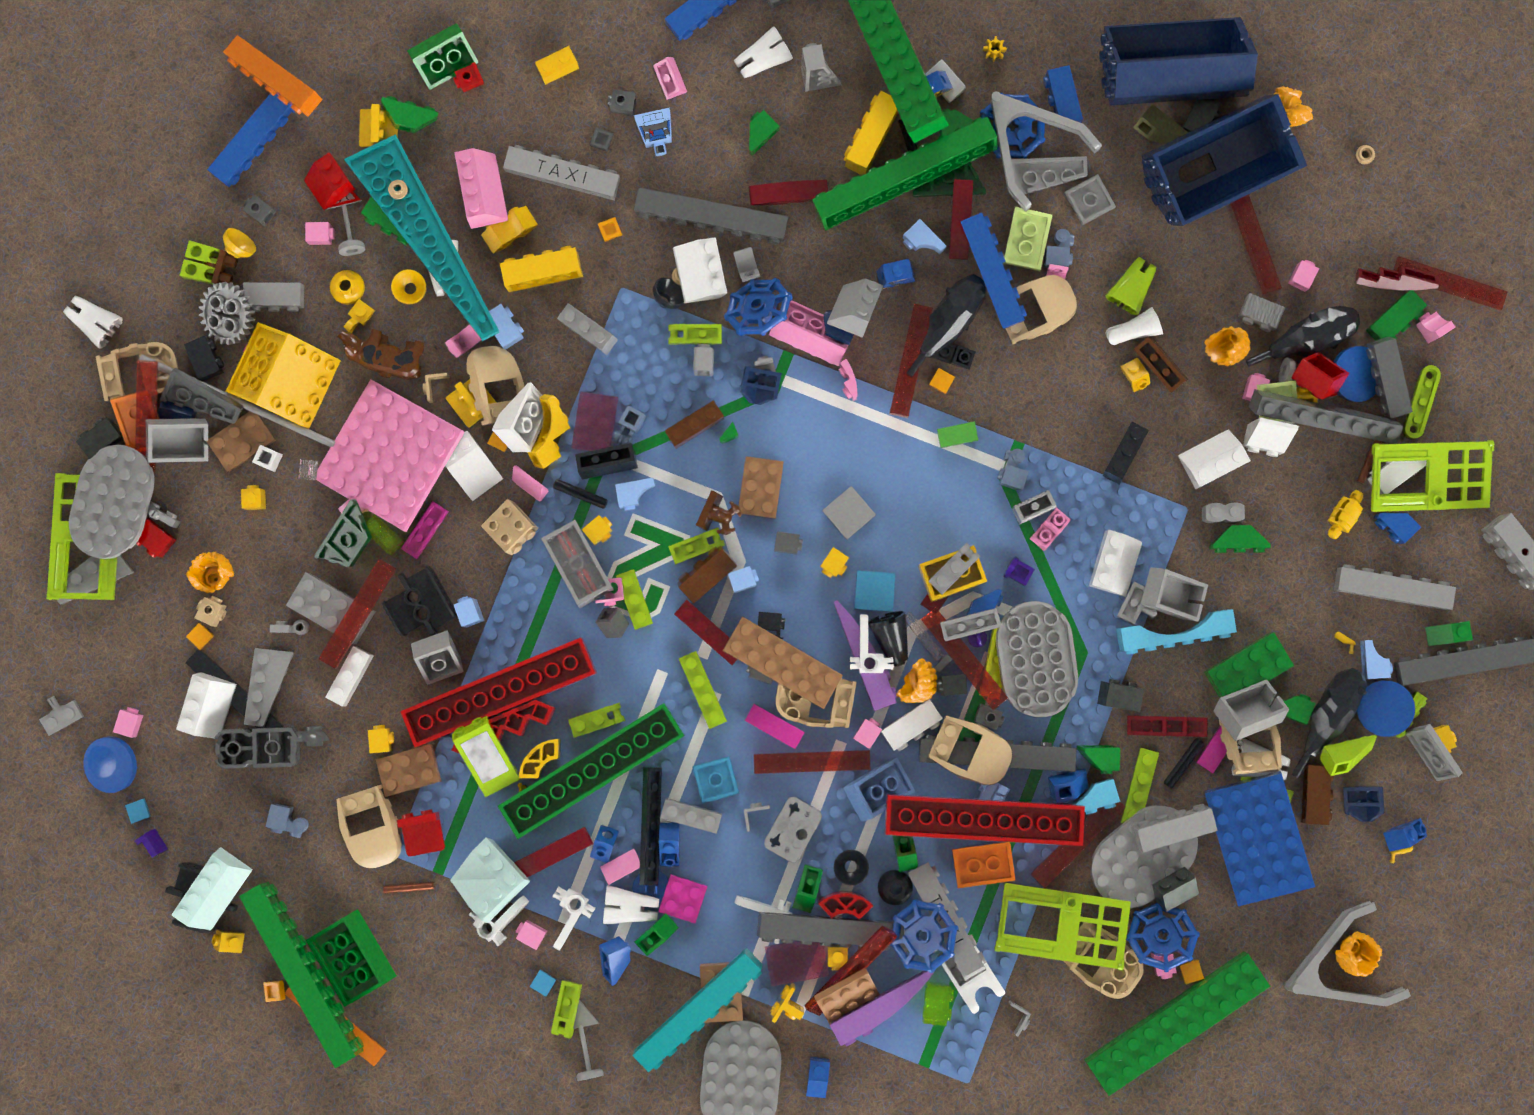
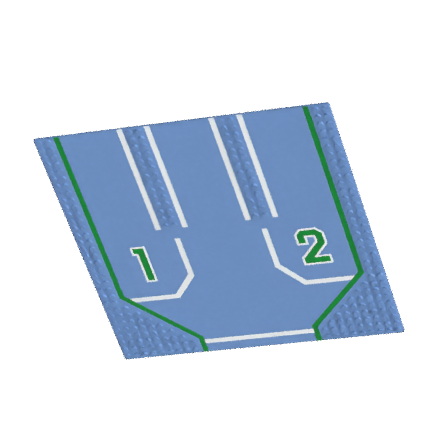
[398,288,1188,1083]

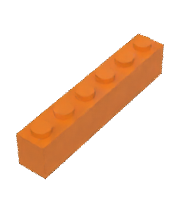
[223,35,323,117]

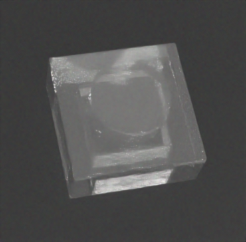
[298,460,318,480]

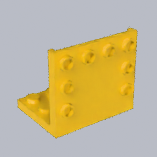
[225,322,341,429]

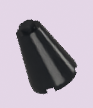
[868,611,908,667]

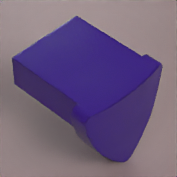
[1004,556,1035,586]
[135,829,168,858]

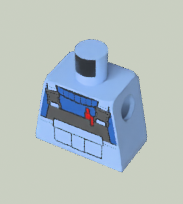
[634,108,672,156]

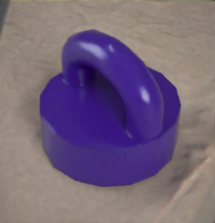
[968,631,987,648]

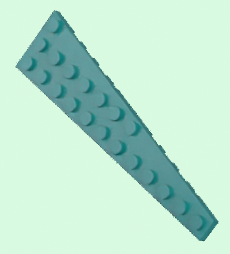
[344,134,500,341]

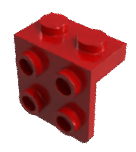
[397,809,445,857]

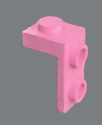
[445,324,481,358]

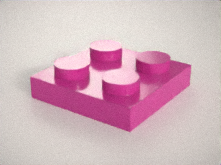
[658,874,707,923]

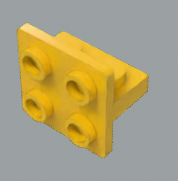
[359,104,398,147]
[446,379,497,428]
[770,982,804,1023]

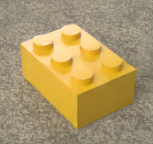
[918,545,987,602]

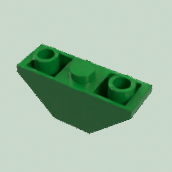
[381,96,438,134]
[1209,525,1271,553]

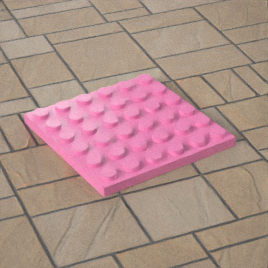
[313,379,464,532]

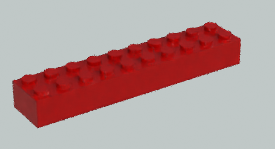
[400,637,597,747]
[885,794,1085,846]

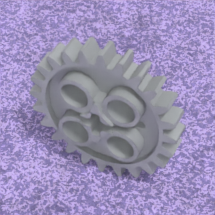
[199,282,255,345]

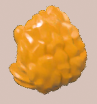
[1274,86,1313,127]
[1204,326,1250,366]
[186,552,234,593]
[896,658,937,703]
[1335,931,1382,977]

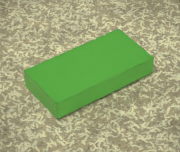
[937,421,978,448]

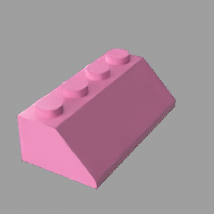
[454,148,509,229]
[769,300,848,366]

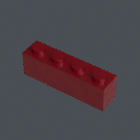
[674,600,738,666]

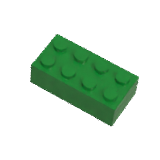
[1204,632,1294,698]

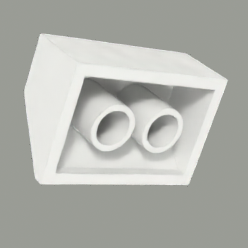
[673,238,727,303]
[1178,429,1251,489]
[1089,530,1142,597]
[176,672,237,739]

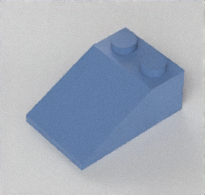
[843,757,915,822]

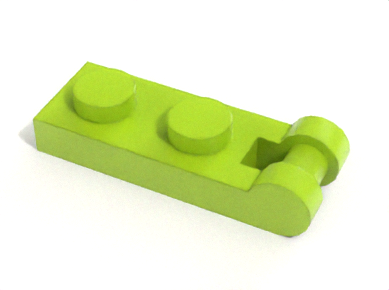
[668,324,722,345]
[668,527,725,565]
[568,702,625,738]
[551,980,582,1039]

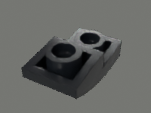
[932,344,976,370]

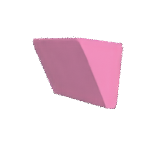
[653,57,687,100]
[512,465,549,502]
[600,849,640,885]

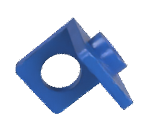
[590,825,619,863]

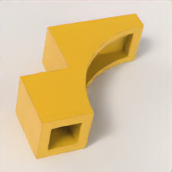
[527,394,570,469]

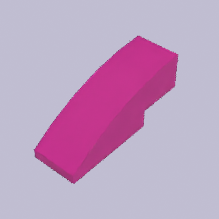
[745,704,805,749]

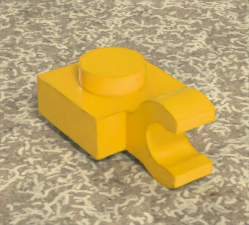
[344,299,375,334]

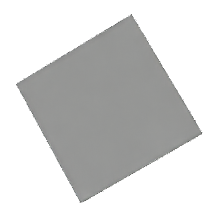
[1064,174,1116,225]
[822,486,876,540]

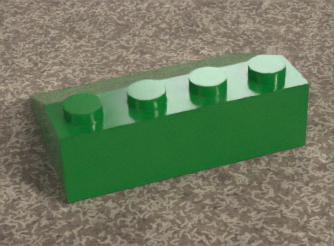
[306,909,397,1007]

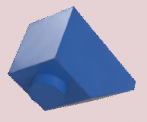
[599,936,631,986]
[806,1057,830,1098]

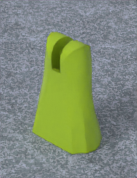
[1105,257,1157,315]

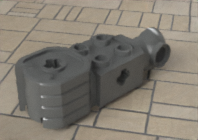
[214,726,330,769]

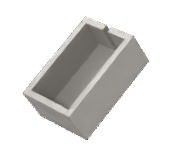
[146,419,208,463]
[1141,567,1208,622]
[1214,680,1289,741]

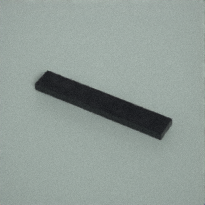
[186,649,284,728]
[639,767,662,885]

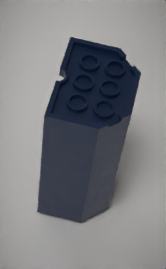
[1099,17,1258,106]
[1142,94,1307,226]

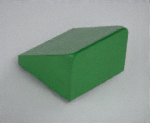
[719,422,738,444]

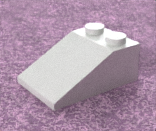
[492,383,543,452]
[1243,418,1299,457]
[445,431,503,501]

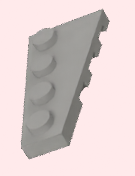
[1011,156,1088,198]
[57,555,135,604]
[244,648,294,727]

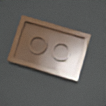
[207,411,276,473]
[739,456,784,519]
[376,744,442,797]
[700,962,744,1023]
[814,968,880,1023]

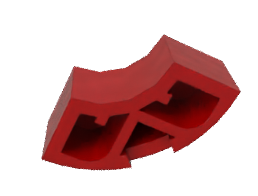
[818,891,873,919]

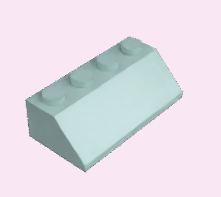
[172,847,253,931]

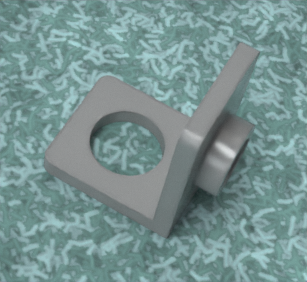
[733,247,760,282]
[754,356,776,372]
[744,802,770,832]
[1008,1000,1031,1037]

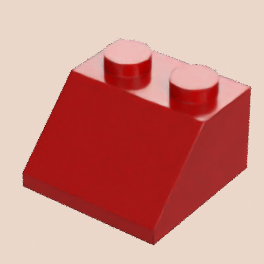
[304,152,356,210]

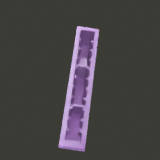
[833,600,898,711]
[829,971,934,1046]

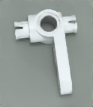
[850,615,893,673]
[553,886,596,951]
[469,895,529,946]
[734,895,792,944]

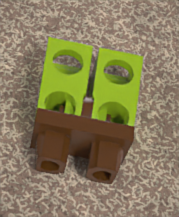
[179,240,238,285]

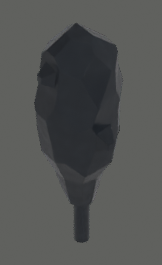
[906,274,986,377]
[1246,306,1360,367]
[1291,668,1367,778]

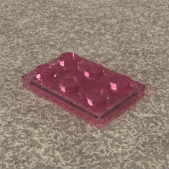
[571,391,619,451]
[765,941,829,986]

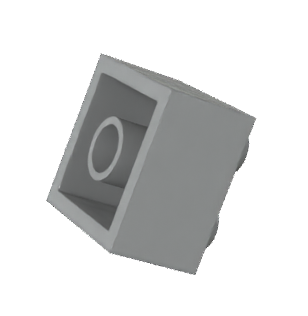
[411,630,464,685]

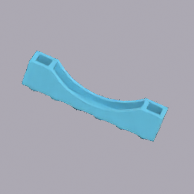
[1116,609,1237,655]
[1071,778,1120,815]

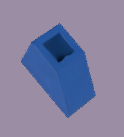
[1373,513,1421,544]
[967,589,1003,615]
[1048,769,1089,803]
[1383,818,1427,851]
[659,823,680,867]

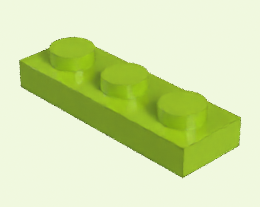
[616,569,653,630]

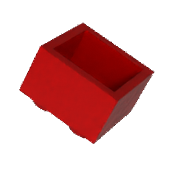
[1291,352,1350,400]

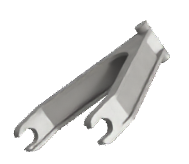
[991,91,1102,212]
[1284,901,1411,1006]

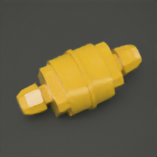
[1328,490,1363,539]

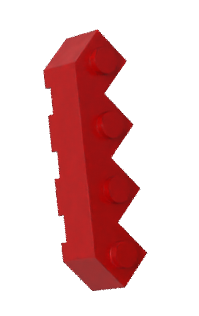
[451,700,556,754]

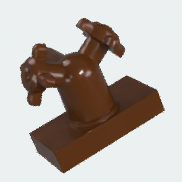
[696,490,742,535]

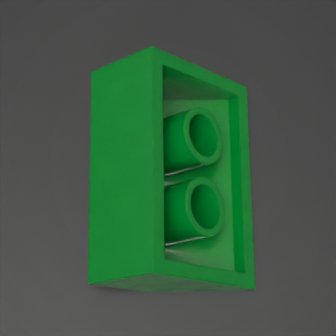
[407,23,479,90]

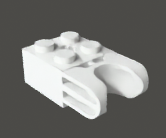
[936,935,1005,1014]

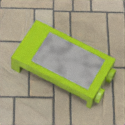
[452,716,520,797]

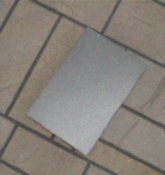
[1406,724,1463,781]

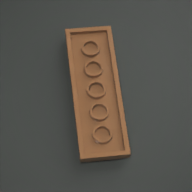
[722,617,843,709]

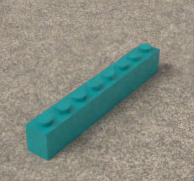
[632,947,763,1073]

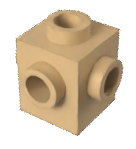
[195,596,227,627]

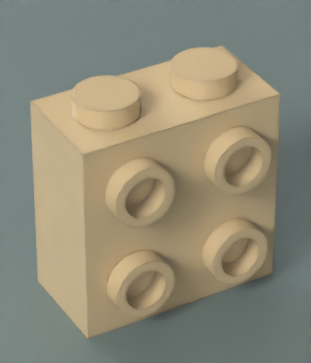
[481,499,539,555]

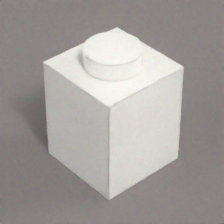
[252,445,283,472]

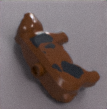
[337,329,424,380]

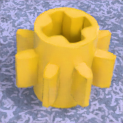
[983,36,1007,62]

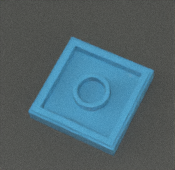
[854,570,896,612]
[692,756,740,804]

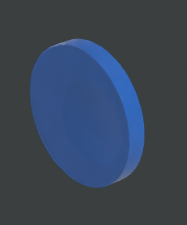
[1333,346,1376,402]
[1357,681,1415,737]
[83,736,137,793]

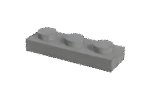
[940,608,1002,641]

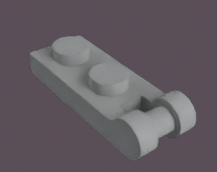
[928,543,980,595]

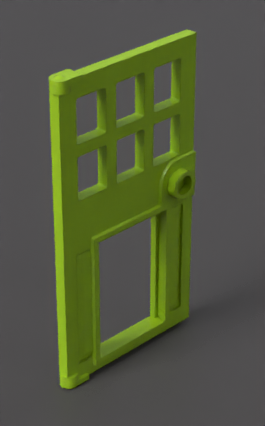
[1371,440,1494,512]
[46,473,117,600]
[994,883,1131,971]

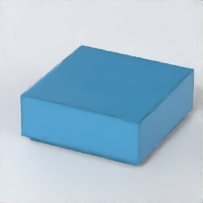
[125,798,151,824]
[530,969,557,997]

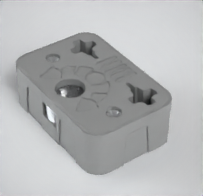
[764,796,822,863]

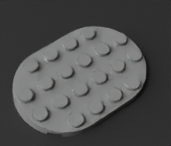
[69,445,155,559]
[996,601,1078,717]
[1090,805,1198,908]
[700,1020,781,1115]

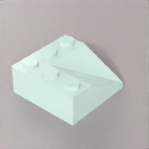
[450,837,530,922]

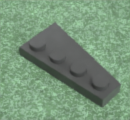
[160,368,244,424]

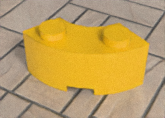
[481,206,538,254]
[519,739,561,778]

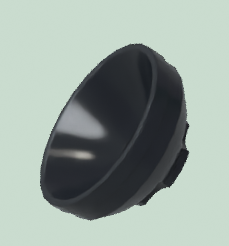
[652,278,684,309]
[833,850,869,885]
[877,870,913,905]

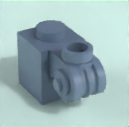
[1044,229,1074,268]
[613,405,646,445]
[997,449,1029,492]
[266,803,309,838]

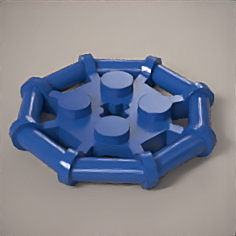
[980,93,1046,159]
[724,278,793,336]
[889,899,958,973]
[1126,903,1200,972]

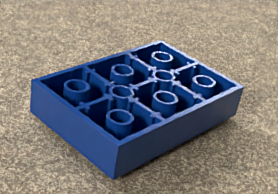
[1205,771,1315,906]

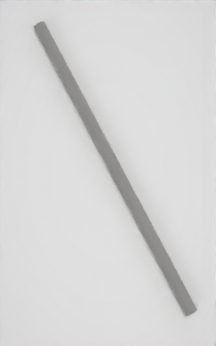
[139,355,335,447]

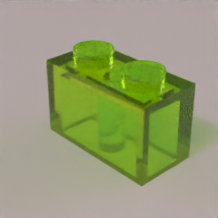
[366,514,405,556]
[922,982,954,1026]

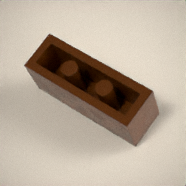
[1134,336,1188,393]
[665,400,724,449]
[677,545,737,604]
[1301,765,1334,825]

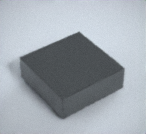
[590,127,614,152]
[934,654,952,673]

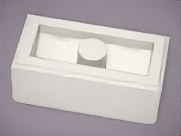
[926,59,966,103]

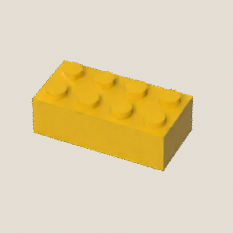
[844,91,898,175]
[500,246,583,292]

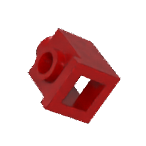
[453,62,484,92]

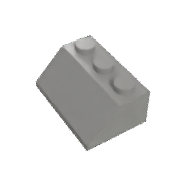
[827,279,883,337]

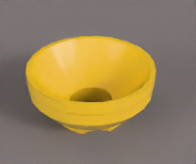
[223,228,256,258]
[391,269,426,304]
[330,270,365,305]

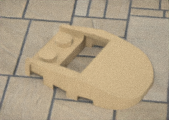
[1006,275,1077,344]
[96,342,178,402]
[466,346,525,425]
[775,678,857,728]
[927,715,1012,785]
[1219,720,1282,774]
[336,785,402,868]
[1064,922,1143,999]

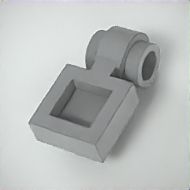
[270,620,310,635]

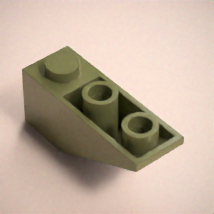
[1133,104,1188,144]

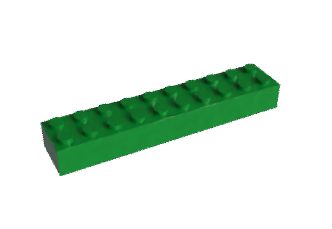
[848,0,949,143]
[812,117,997,231]
[498,703,685,839]
[239,882,364,1068]
[1084,951,1271,1096]

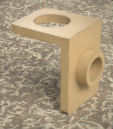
[423,373,450,403]

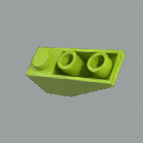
[1320,735,1377,776]

